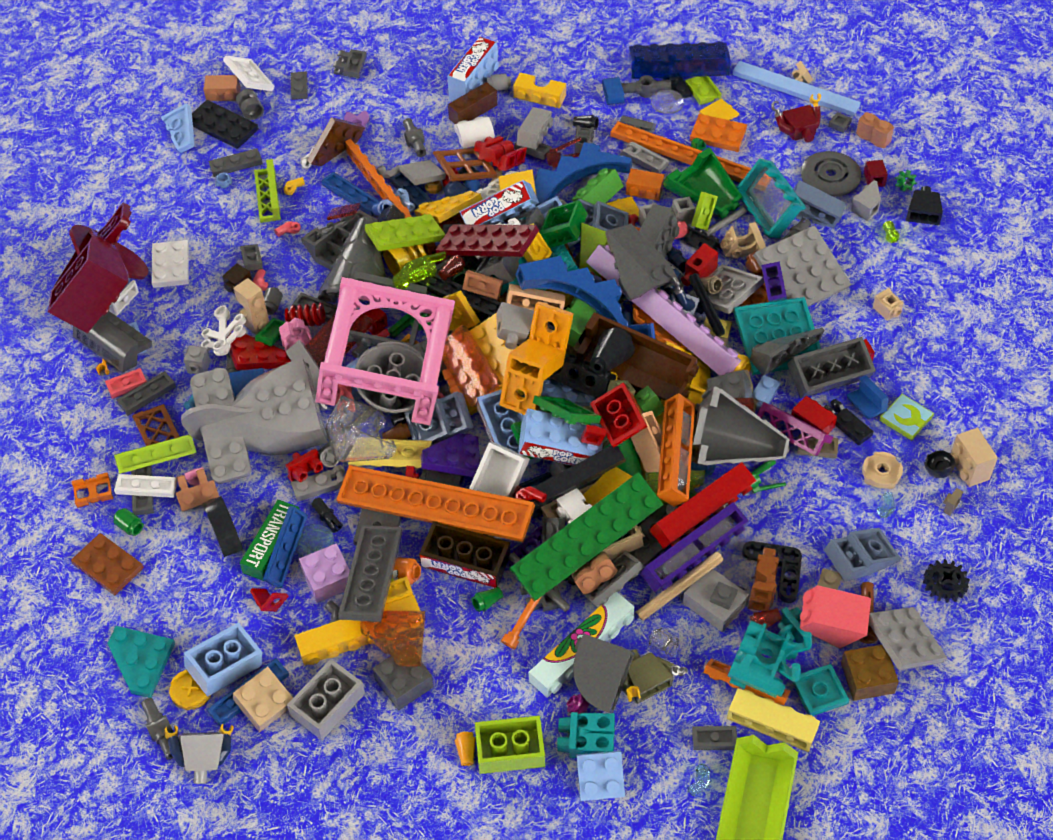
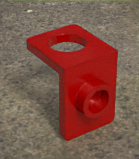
[250,588,289,612]

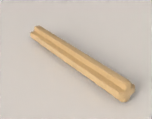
[637,552,724,620]

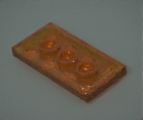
[442,324,502,407]

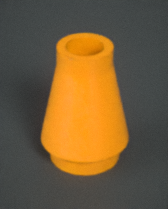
[454,732,476,766]

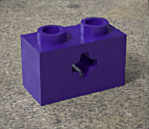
[761,261,787,302]

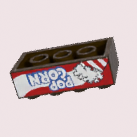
[419,521,511,588]

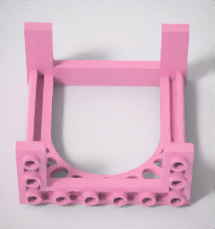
[315,277,455,426]

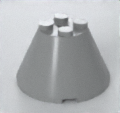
[355,341,424,413]

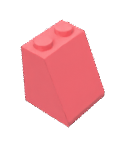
[800,585,871,649]

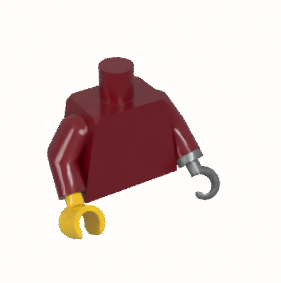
[771,93,821,143]

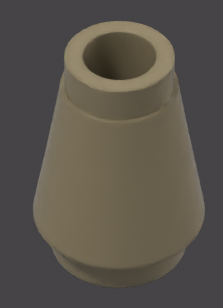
[700,276,723,294]

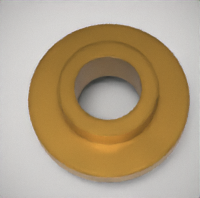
[425,181,442,194]

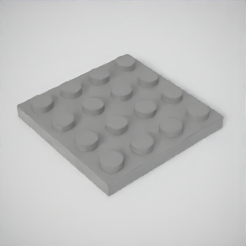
[753,225,852,307]

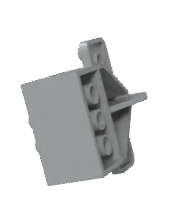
[181,357,328,484]

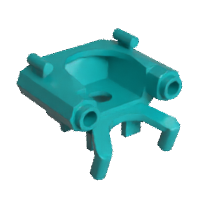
[728,620,812,698]

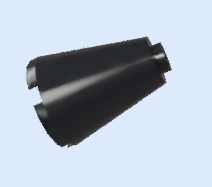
[590,327,635,374]

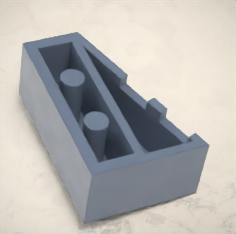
[780,180,846,228]

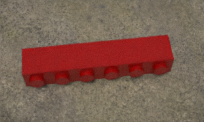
[649,462,757,549]

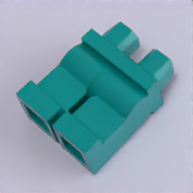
[557,712,615,758]

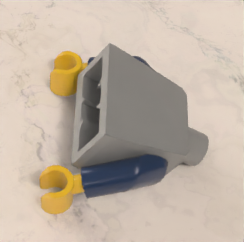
[165,724,234,784]

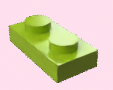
[691,191,718,231]

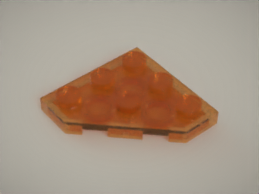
[360,611,426,666]

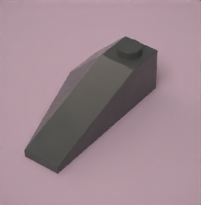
[749,328,825,376]

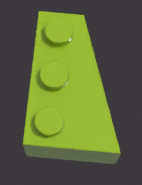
[580,223,608,277]

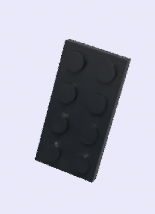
[192,100,259,149]

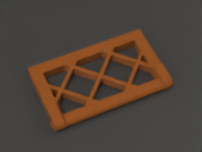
[132,404,180,446]

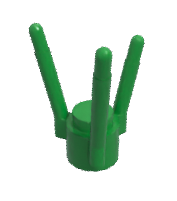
[751,460,787,494]

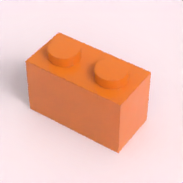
[626,168,665,201]

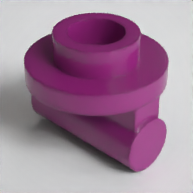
[567,694,590,714]

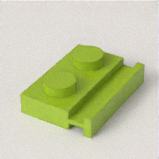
[685,73,722,105]

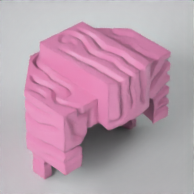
[279,318,312,351]

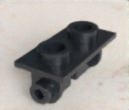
[684,226,721,251]

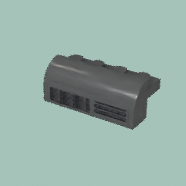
[73,311,152,373]

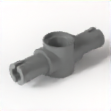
[621,75,671,98]
[403,118,426,157]
[141,698,173,760]

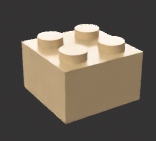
[950,428,998,487]
[233,667,293,733]

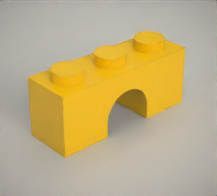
[513,73,566,108]

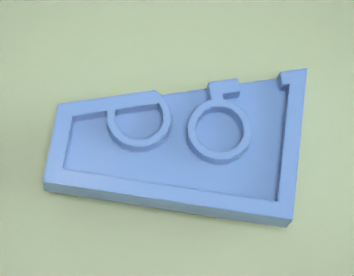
[161,103,195,153]

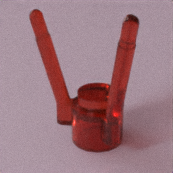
[547,137,582,168]

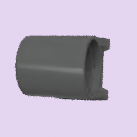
[575,125,594,156]

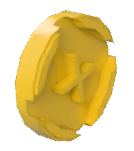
[169,670,211,710]

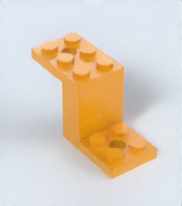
[499,301,574,415]

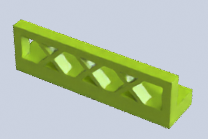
[254,159,281,223]
[114,434,197,474]

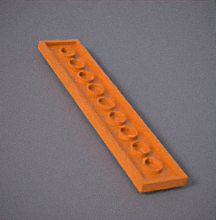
[336,465,535,542]

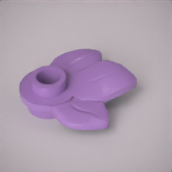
[344,111,370,131]

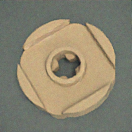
[862,452,903,489]

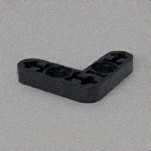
[742,541,802,603]

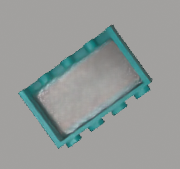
[737,158,807,239]

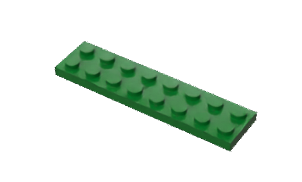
[509,472,664,602]

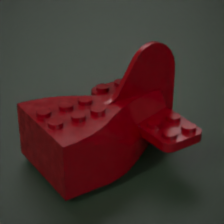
[48,202,149,334]

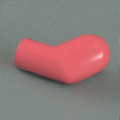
[274,221,301,237]
[252,269,269,291]

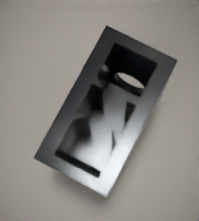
[906,186,943,225]

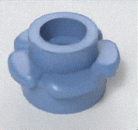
[215,173,232,188]

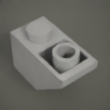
[851,180,881,221]

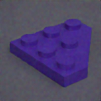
[421,433,480,477]

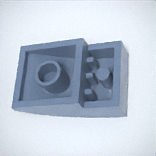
[577,199,629,237]
[404,392,474,444]
[824,528,901,582]

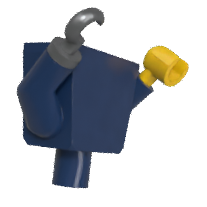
[664,277,704,315]

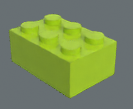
[474,715,545,774]

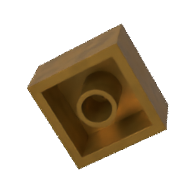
[841,645,899,701]

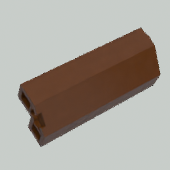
[576,312,699,401]

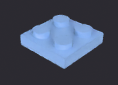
[576,751,625,801]

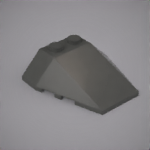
[301,210,382,270]
[605,224,678,301]

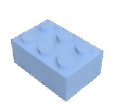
[184,622,262,697]

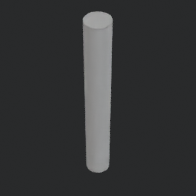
[703,207,747,236]

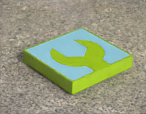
[879,394,934,441]

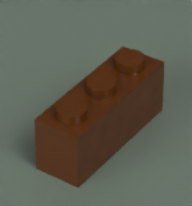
[448,82,498,124]

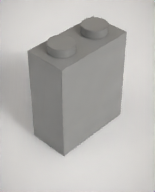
[683,569,749,632]

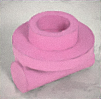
[184,467,205,486]

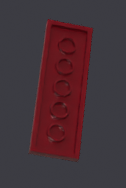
[436,224,539,257]

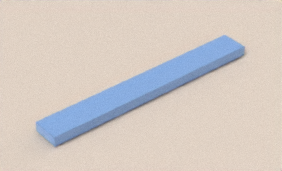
[732,61,861,117]

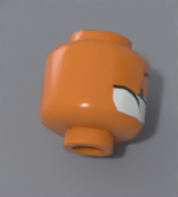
[392,557,421,584]

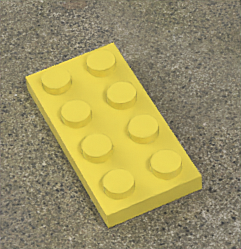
[348,438,432,469]

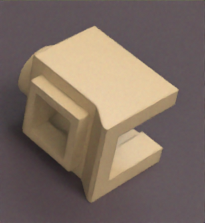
[873,288,904,321]

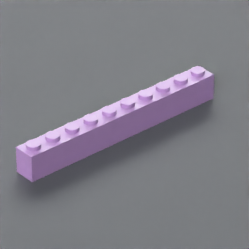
[586,245,742,376]

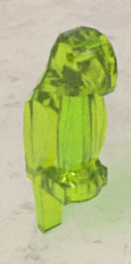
[392,252,446,289]

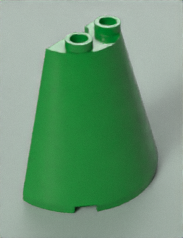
[663,147,743,219]

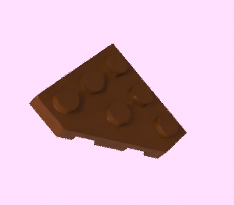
[307,117,365,166]

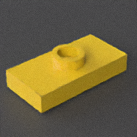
[385,576,413,604]

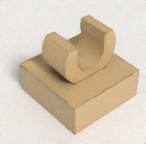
[792,61,813,83]

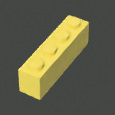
[727,688,820,752]

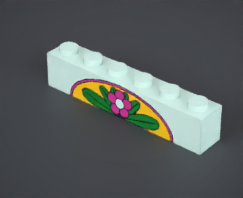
[529,592,634,698]

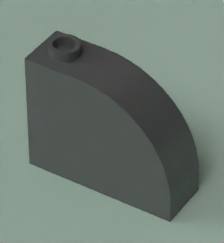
[573,633,635,713]

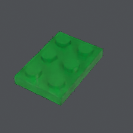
[533,395,601,425]

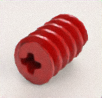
[285,303,326,327]

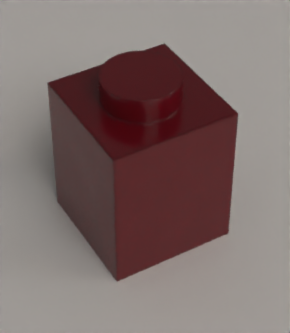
[863,160,888,187]

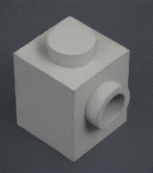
[183,345,211,374]

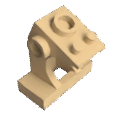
[720,222,766,259]

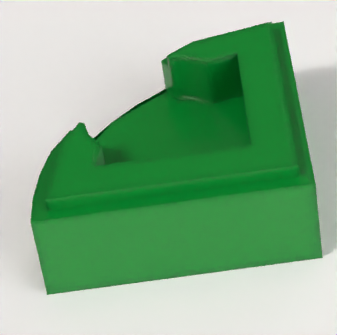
[691,138,706,151]

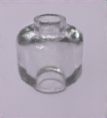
[649,627,680,659]

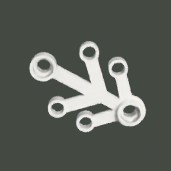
[201,305,246,356]

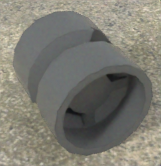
[236,89,264,120]

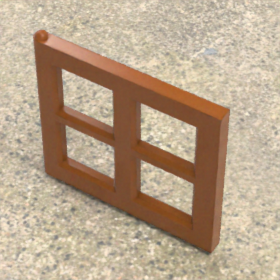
[433,148,497,182]

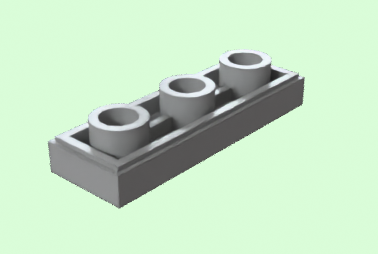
[285,340,320,393]

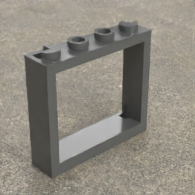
[347,271,428,347]

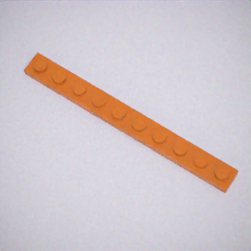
[610,121,772,192]
[345,139,436,260]

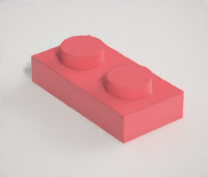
[105,368,147,399]

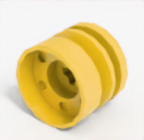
[383,244,428,281]

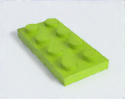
[365,214,445,251]

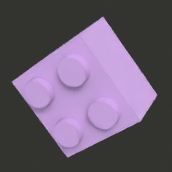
[299,543,350,603]

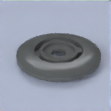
[801,151,861,196]

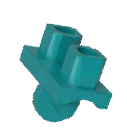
[778,607,813,643]

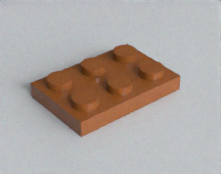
[71,533,144,596]

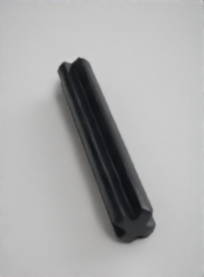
[689,273,725,336]

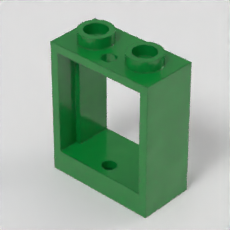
[539,200,588,248]

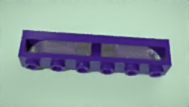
[639,502,749,592]

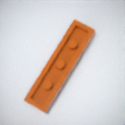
[703,658,791,706]

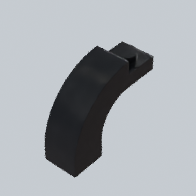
[202,496,243,557]

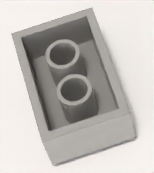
[287,659,365,740]

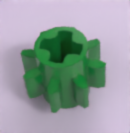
[895,170,917,192]

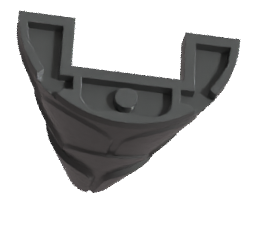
[318,216,389,309]
[691,387,790,465]

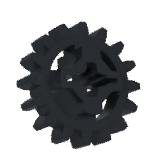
[923,559,970,603]

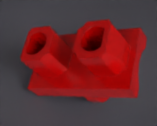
[286,448,323,483]

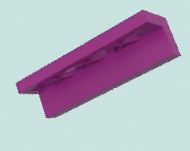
[757,402,834,456]

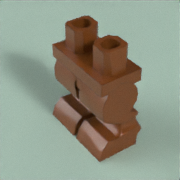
[748,548,779,612]

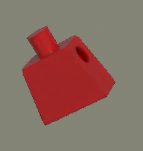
[681,243,718,286]

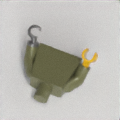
[622,649,688,704]

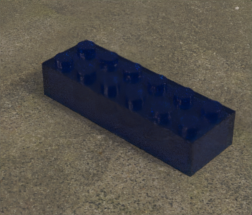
[629,41,730,79]

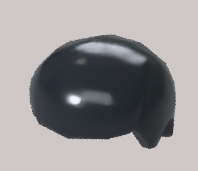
[924,450,955,478]

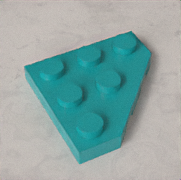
[107,626,175,698]

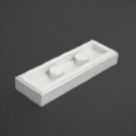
[114,474,178,498]

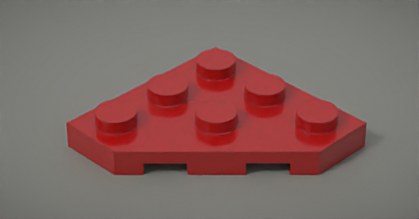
[227,333,291,370]

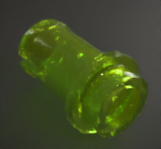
[883,221,900,243]

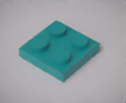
[792,664,850,716]

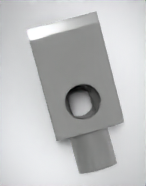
[496,302,534,349]

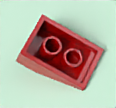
[590,382,648,448]

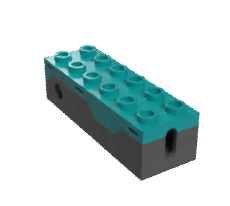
[475,207,545,298]

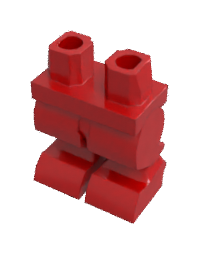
[474,136,527,171]

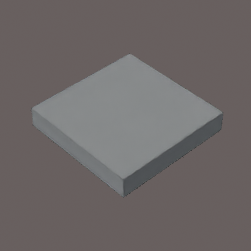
[399,160,446,185]

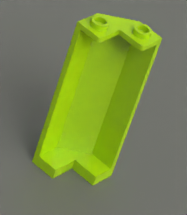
[716,735,799,840]

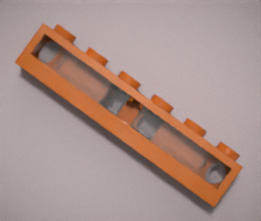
[657,393,695,507]

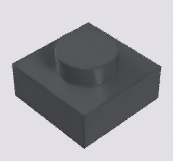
[828,112,852,133]
[710,582,738,610]

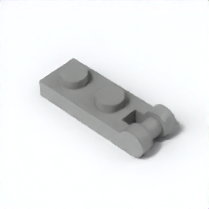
[620,142,669,173]
[291,465,345,502]

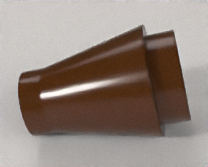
[382,422,412,440]

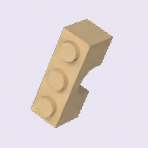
[233,278,269,335]

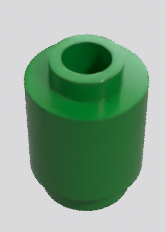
[113,508,144,536]

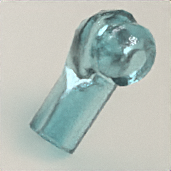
[687,764,710,797]

